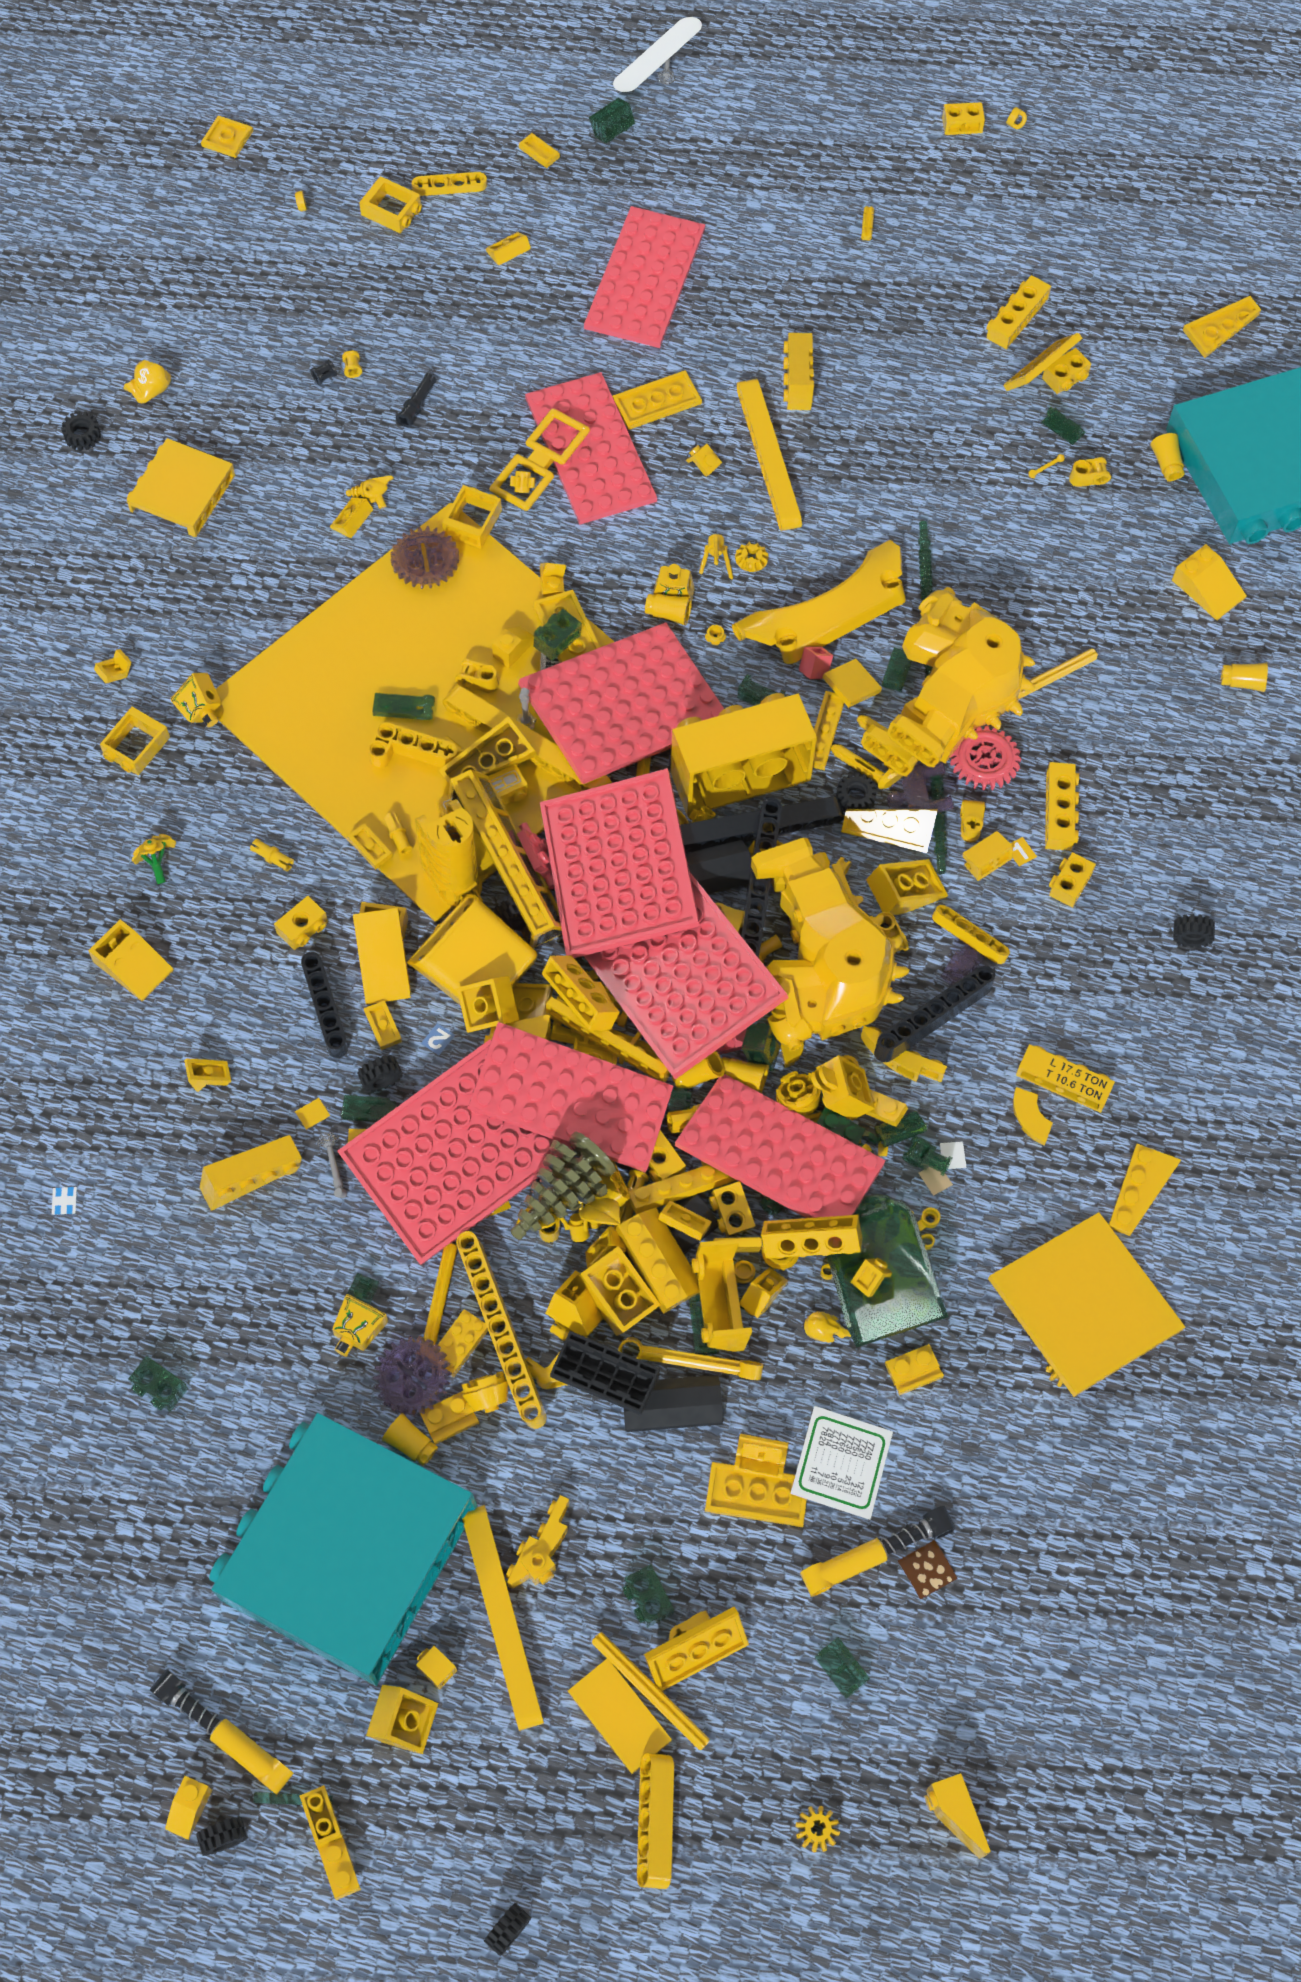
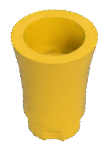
[1150,433,1185,482]
[645,594,692,626]
[1221,662,1268,692]
[671,1051,725,1090]
[722,1057,769,1093]
[381,1413,438,1467]

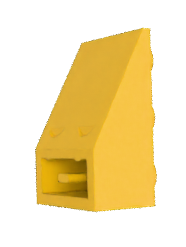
[88,919,174,1001]

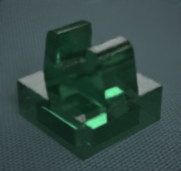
[347,1273,379,1305]

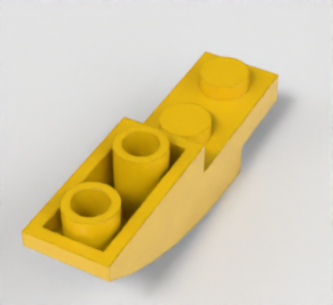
[861,1026,947,1082]
[505,1495,570,1589]
[300,1785,361,1900]

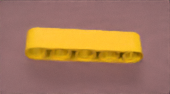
[637,1753,674,1889]

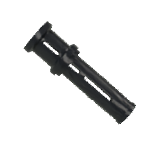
[396,373,436,428]

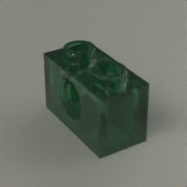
[742,1023,780,1071]

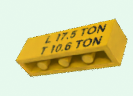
[1016,1044,1115,1113]

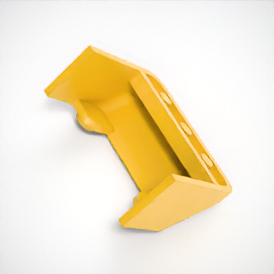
[692,1239,752,1352]

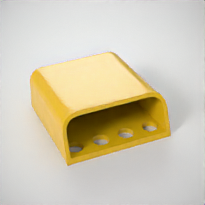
[406,894,537,1006]

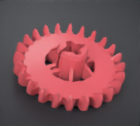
[950,726,1021,791]

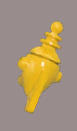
[346,476,394,509]

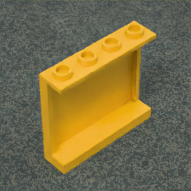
[127,438,235,537]

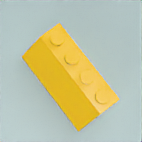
[616,1207,699,1314]

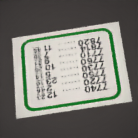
[790,1406,893,1520]

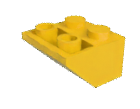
[545,1270,604,1338]

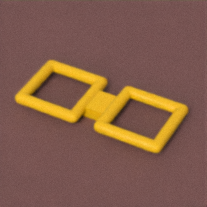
[489,408,590,511]

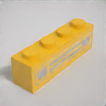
[437,764,528,817]

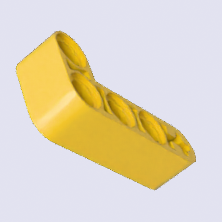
[368,722,458,768]

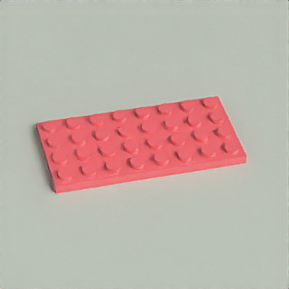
[584,206,705,348]
[525,372,657,525]
[468,1022,673,1172]
[675,1074,886,1218]

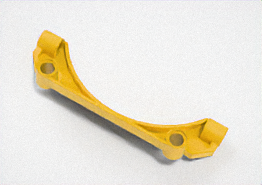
[732,540,906,664]

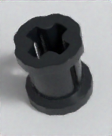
[310,359,337,385]

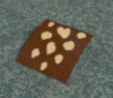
[898,1540,958,1600]

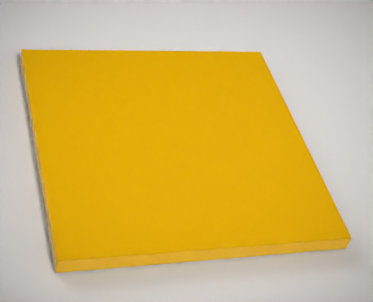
[988,1212,1185,1397]

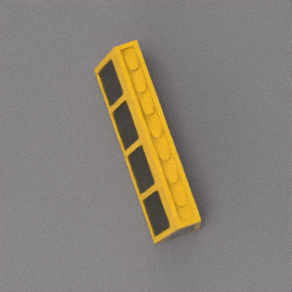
[449,769,562,948]

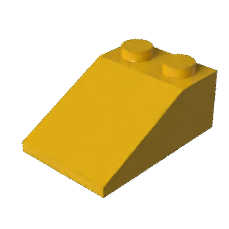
[1172,544,1246,620]
[866,859,948,915]
[580,1246,661,1336]
[924,1773,991,1859]

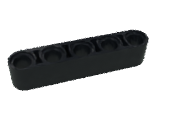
[301,952,348,1058]

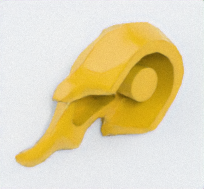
[804,1312,857,1343]

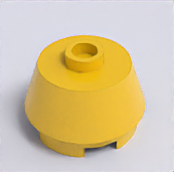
[776,1071,821,1117]
[461,1371,508,1413]

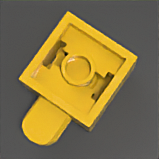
[811,1055,875,1121]

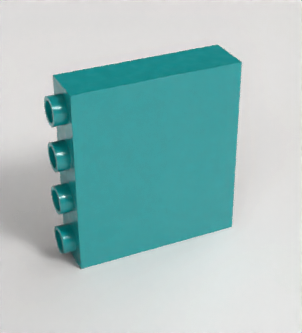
[1166,367,1301,544]
[209,1413,478,1687]

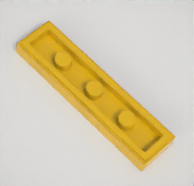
[813,691,844,771]

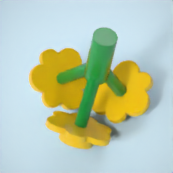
[131,834,176,885]

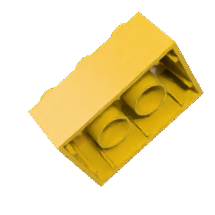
[671,693,817,817]

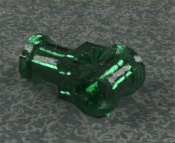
[902,1136,953,1176]

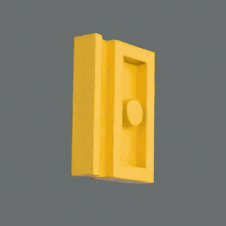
[885,1344,944,1395]
[419,1391,479,1445]

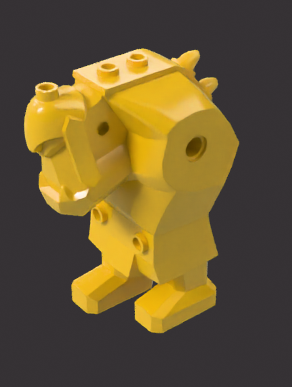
[861,587,1035,777]
[751,838,909,1051]

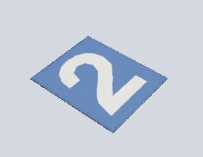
[421,1023,455,1055]

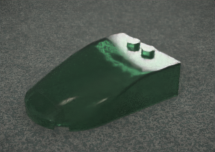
[827,1194,949,1348]

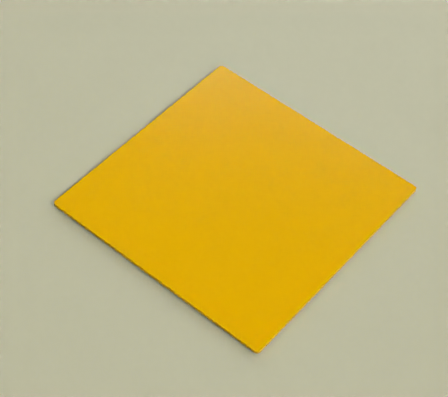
[214,503,614,921]

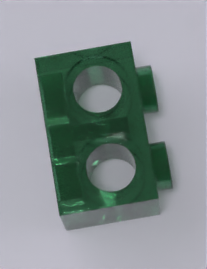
[589,97,635,143]
[533,609,582,661]
[128,1356,188,1412]
[622,1564,674,1628]

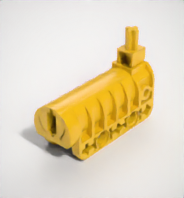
[415,799,483,911]

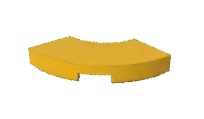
[1013,1087,1053,1146]

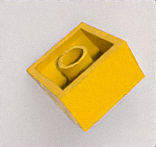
[457,976,520,1033]
[366,1685,439,1754]

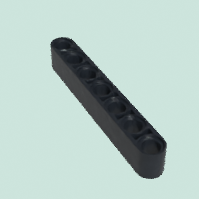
[874,966,996,1062]

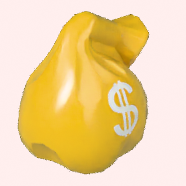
[124,360,171,403]

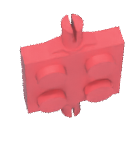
[517,822,554,889]

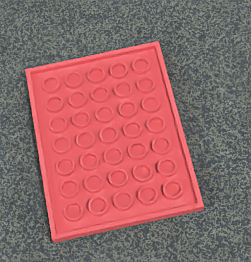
[518,622,724,784]
[540,768,700,958]
[584,871,789,1079]
[337,1039,574,1265]

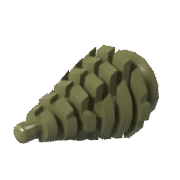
[511,1131,616,1240]

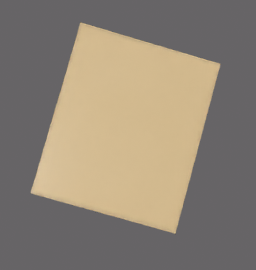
[919,1162,953,1196]

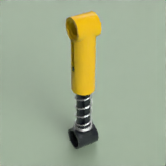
[800,1506,956,1597]
[149,1669,294,1795]

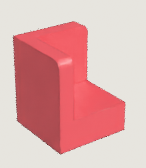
[799,647,833,679]

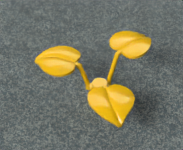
[516,1169,620,1242]

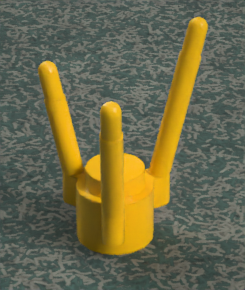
[699,534,733,579]

